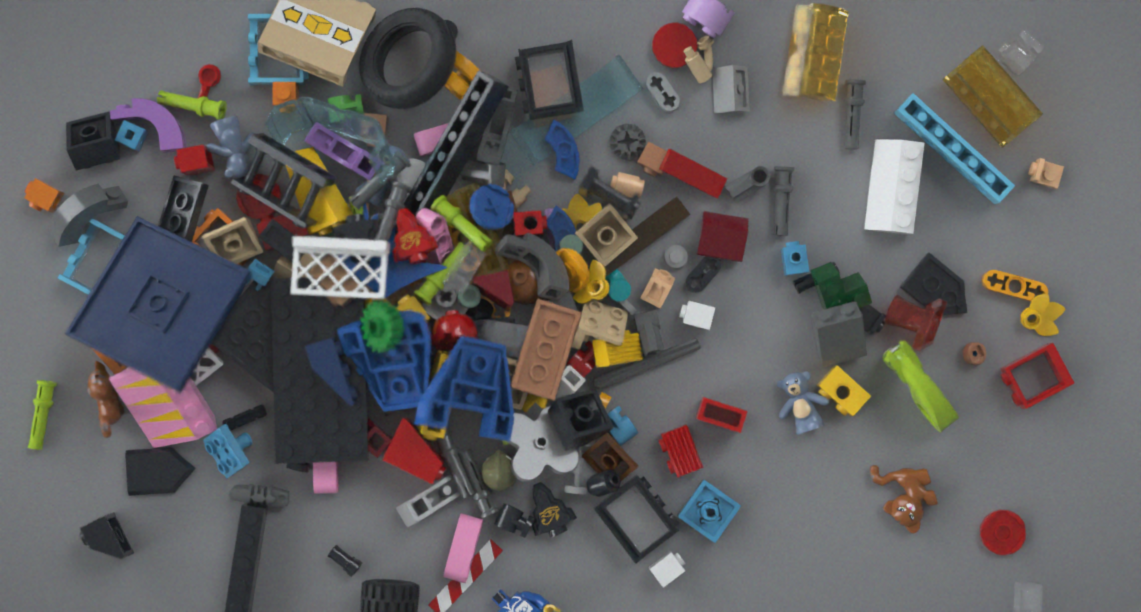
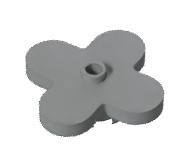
[506,406,578,482]

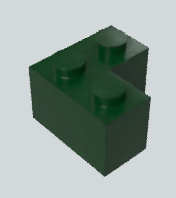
[810,262,872,310]

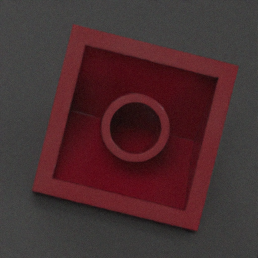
[697,211,748,262]
[471,271,514,311]

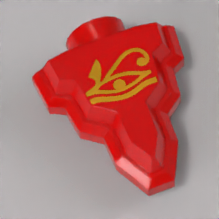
[392,208,439,265]

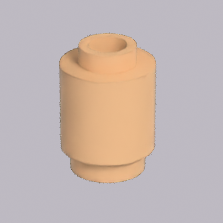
[610,172,645,198]

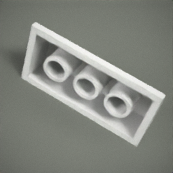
[864,139,924,235]

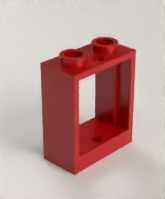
[1000,343,1075,409]

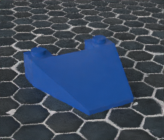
[415,336,514,441]

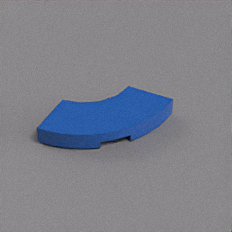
[543,119,580,180]
[547,205,577,251]

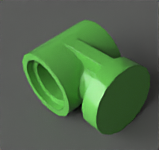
[327,94,365,122]

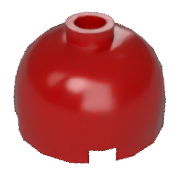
[431,310,478,351]

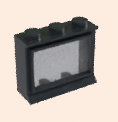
[515,39,584,120]
[594,475,680,564]

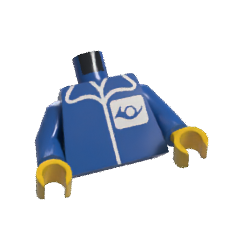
[491,589,560,612]

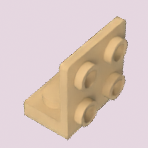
[571,300,628,349]

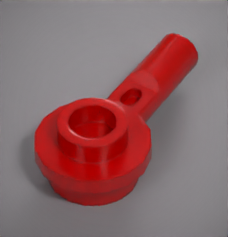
[198,64,221,99]

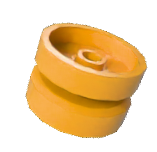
[444,51,481,100]

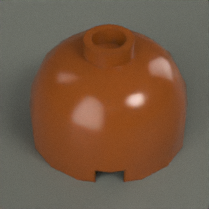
[505,260,543,305]

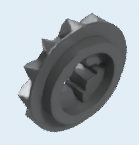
[610,123,646,160]

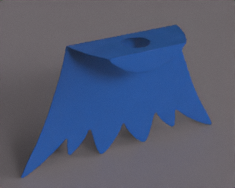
[339,203,447,298]

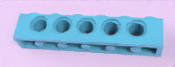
[894,93,1015,205]

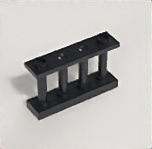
[231,133,337,228]
[578,166,641,221]

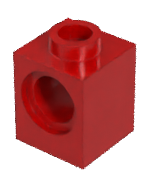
[514,210,547,237]

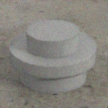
[665,245,688,268]

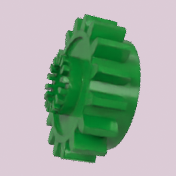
[361,300,403,353]

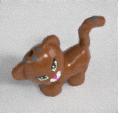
[87,361,125,438]
[870,465,938,534]

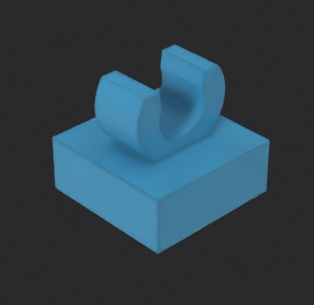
[247,259,275,291]

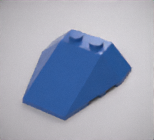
[337,310,431,412]

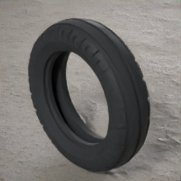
[359,8,456,109]

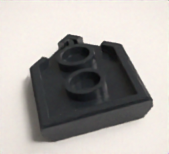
[900,252,967,316]
[125,447,196,496]

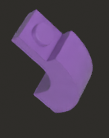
[110,98,187,153]
[304,122,382,180]

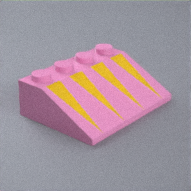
[109,368,217,448]

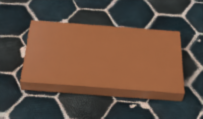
[510,299,582,401]

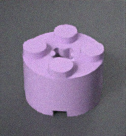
[682,0,735,38]

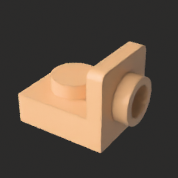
[1029,158,1064,189]
[640,268,675,309]

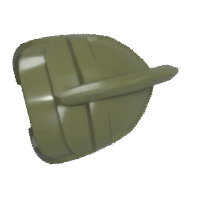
[481,449,517,491]

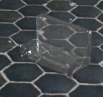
[442,241,486,294]

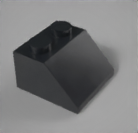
[66,111,120,171]
[547,388,614,451]
[80,512,134,559]

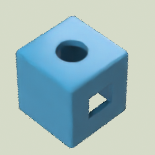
[115,120,149,152]

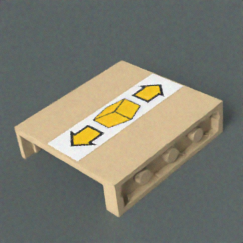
[258,0,376,87]

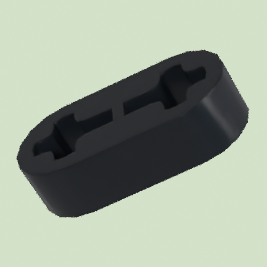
[685,256,721,293]

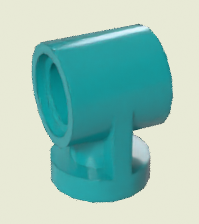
[605,269,631,301]

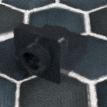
[859,305,886,334]

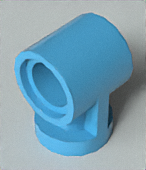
[607,406,639,446]

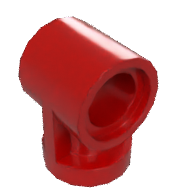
[566,340,596,378]

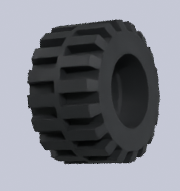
[360,579,420,612]

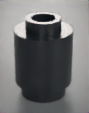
[587,469,620,497]

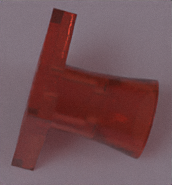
[885,295,947,351]

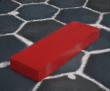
[659,149,728,199]

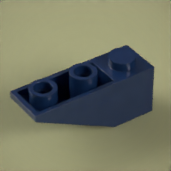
[305,338,358,406]

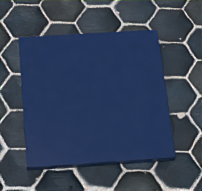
[65,216,253,394]

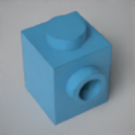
[781,241,810,276]

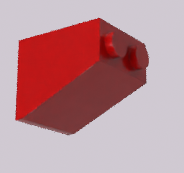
[382,417,446,484]

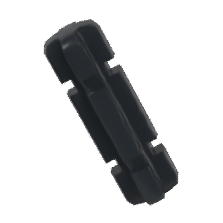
[222,405,267,431]

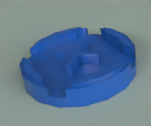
[470,184,514,231]

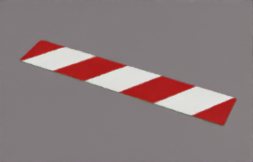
[428,539,503,612]

